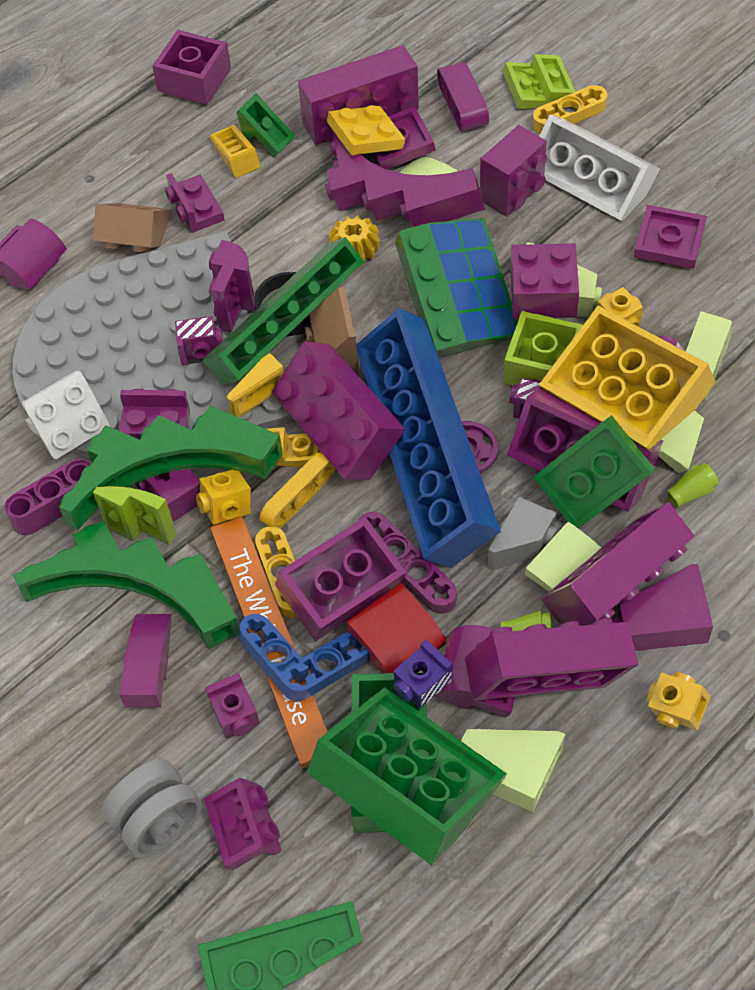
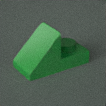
[236,93,295,157]

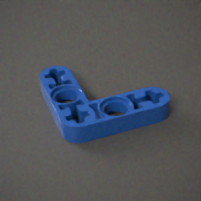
[239,614,370,701]

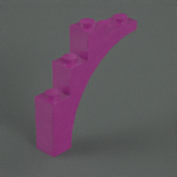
[325,129,485,227]

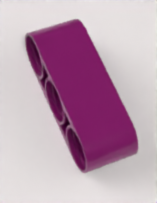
[437,62,489,131]
[4,458,92,535]

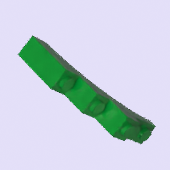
[59,405,283,530]
[13,520,239,649]

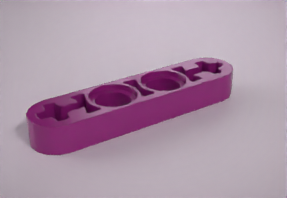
[358,511,457,614]

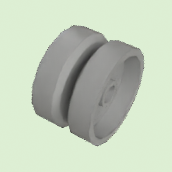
[101,759,203,859]

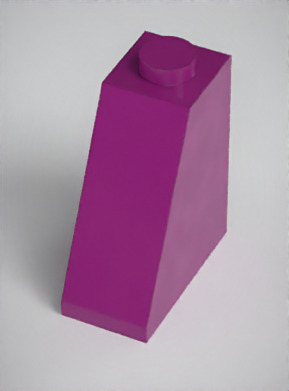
[612,564,713,651]

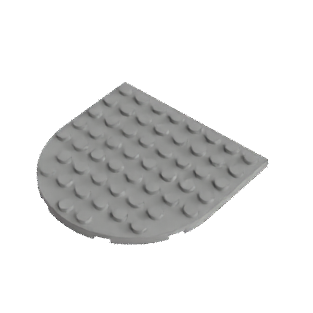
[13,231,295,459]

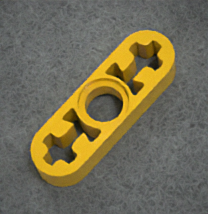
[532,85,608,134]
[260,452,335,529]
[255,526,297,618]

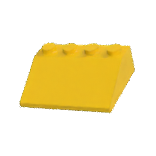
[539,305,716,450]

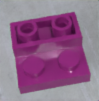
[0,219,67,289]
[209,240,255,333]
[434,625,515,717]

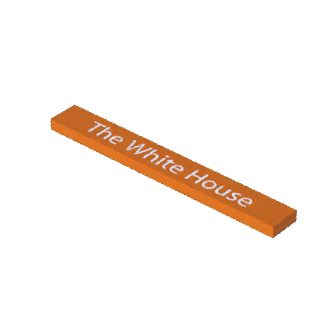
[210,516,328,769]

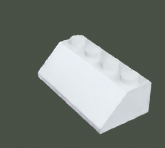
[539,114,660,221]

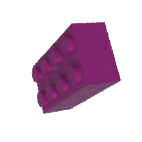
[298,45,419,145]
[272,341,405,480]
[507,387,664,512]
[541,502,695,626]
[464,619,639,700]

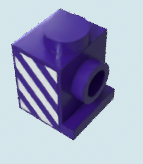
[393,640,453,709]

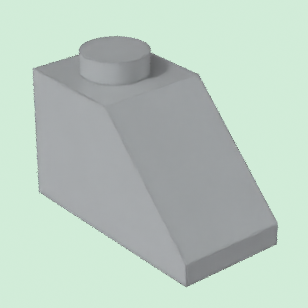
[487,497,559,570]

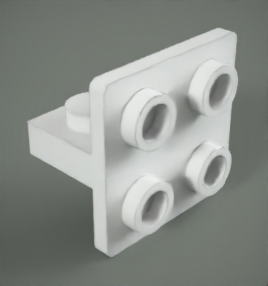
[22,371,110,459]

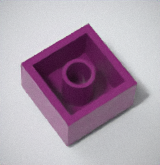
[152,30,231,105]
[480,124,547,217]
[510,243,579,319]

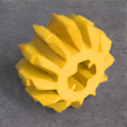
[329,215,380,265]

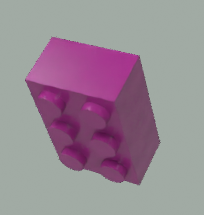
[275,517,407,642]

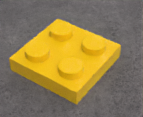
[327,105,405,155]

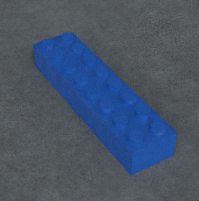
[356,308,501,568]

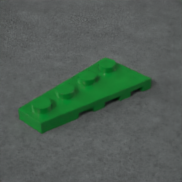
[197,901,363,990]

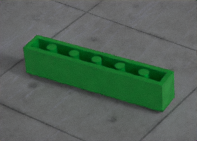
[203,237,364,385]

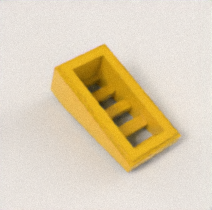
[209,125,260,178]
[226,353,284,417]

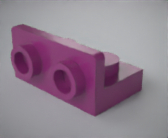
[164,173,225,233]
[119,388,190,440]
[204,778,282,870]

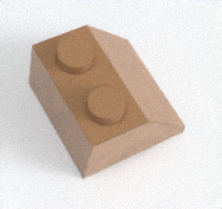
[93,203,171,252]
[305,287,359,376]

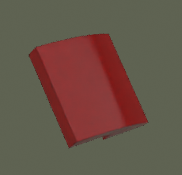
[347,583,447,673]

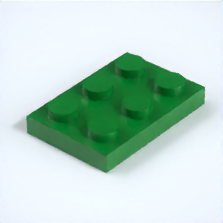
[533,415,656,528]

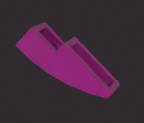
[120,614,172,708]

